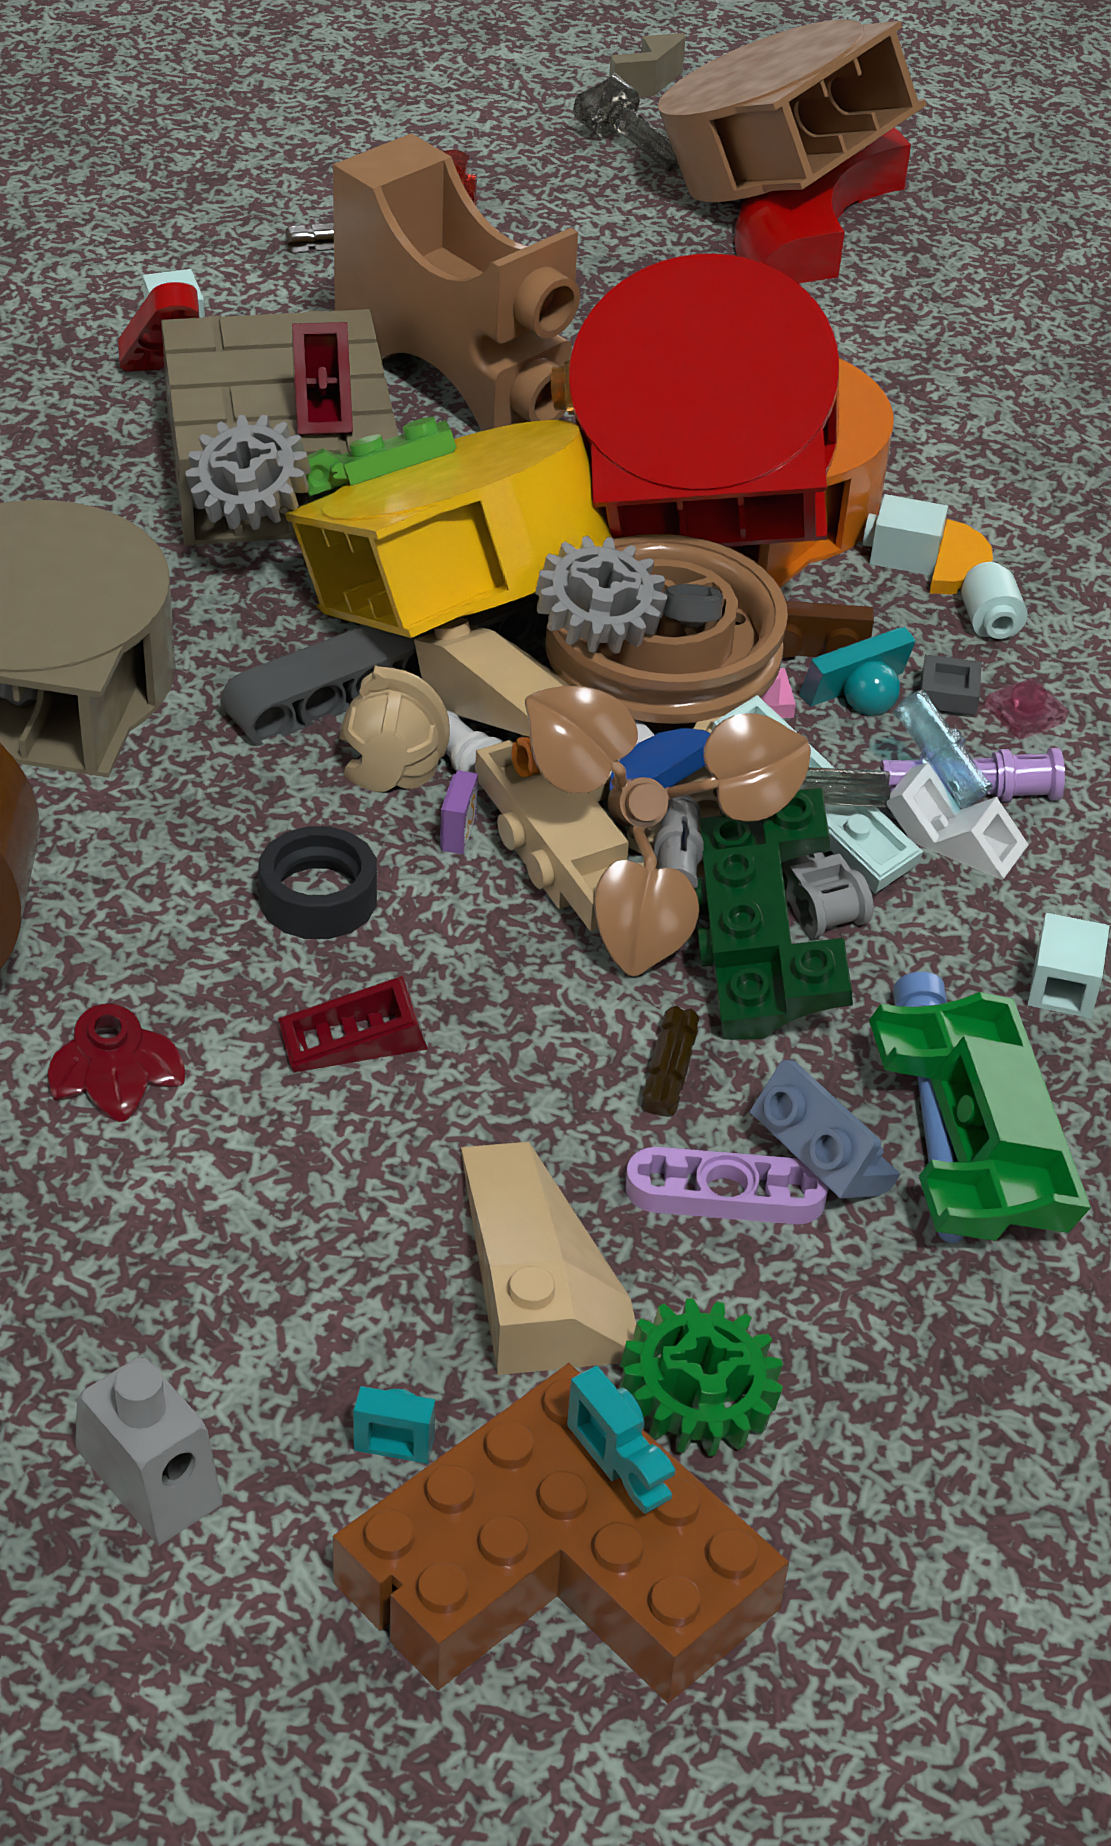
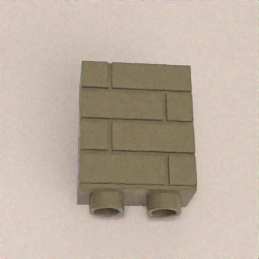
[161,309,399,546]

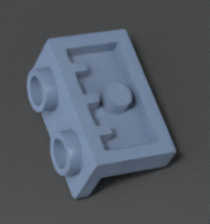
[750,1060,901,1198]

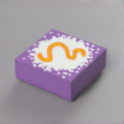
[440,770,478,854]

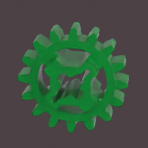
[619,1298,783,1456]

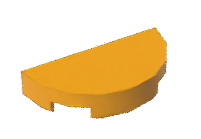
[930,519,993,595]

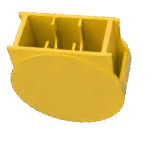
[285,420,612,638]

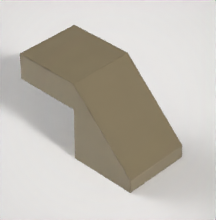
[608,33,686,100]

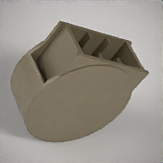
[0,500,176,778]

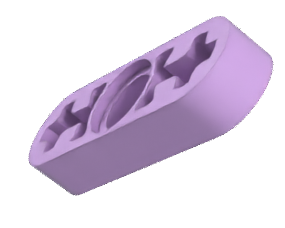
[625,1147,828,1224]

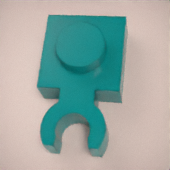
[567,1365,676,1514]

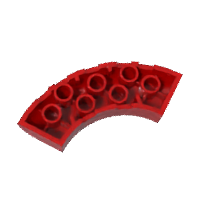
[734,127,911,284]

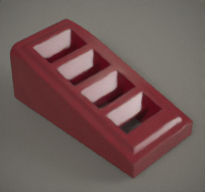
[278,976,428,1073]

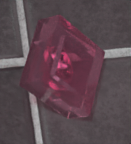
[985,678,1068,740]

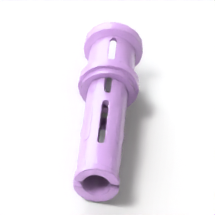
[879,748,1065,802]

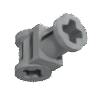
[781,852,874,939]

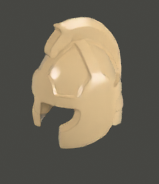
[339,665,450,792]

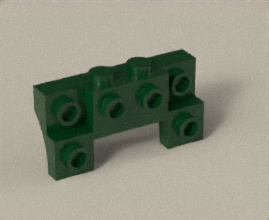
[694,787,853,1040]

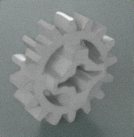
[185,415,311,530]
[535,536,667,653]

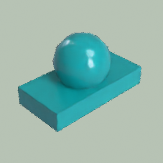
[799,627,916,716]

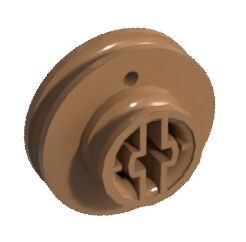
[546,534,788,732]

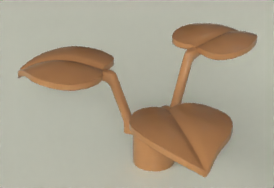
[525,686,811,976]

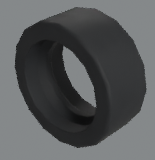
[258,826,377,939]

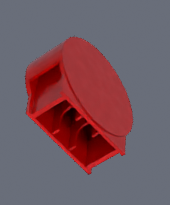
[569,253,839,547]

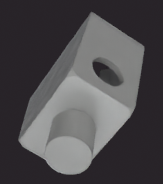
[75,1357,223,1546]

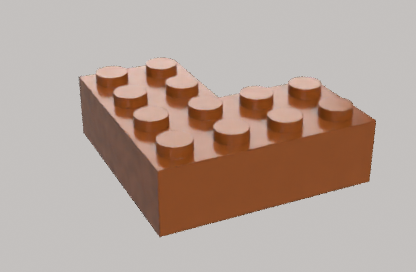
[333,1363,789,1704]

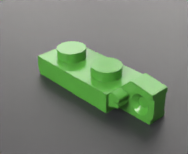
[306,417,457,496]

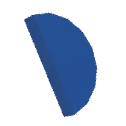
[609,728,711,791]

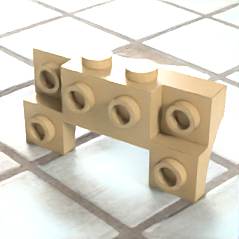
[475,740,659,931]

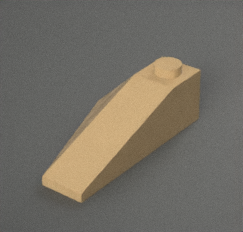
[461,1142,636,1375]

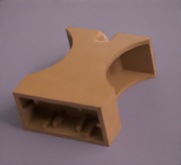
[333,133,580,431]

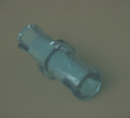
[893,690,993,808]

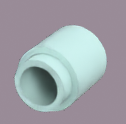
[961,562,1028,639]

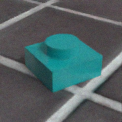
[353,1386,435,1464]

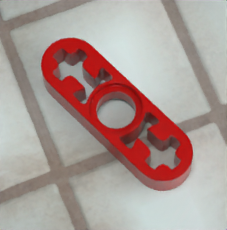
[118,282,199,371]

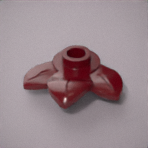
[48,1003,185,1122]

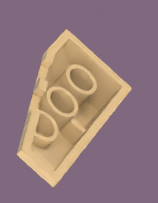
[414,618,569,737]

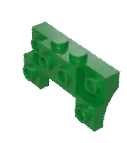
[869,992,1091,1241]

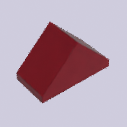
[292,322,353,436]

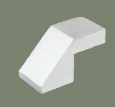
[884,762,1029,880]

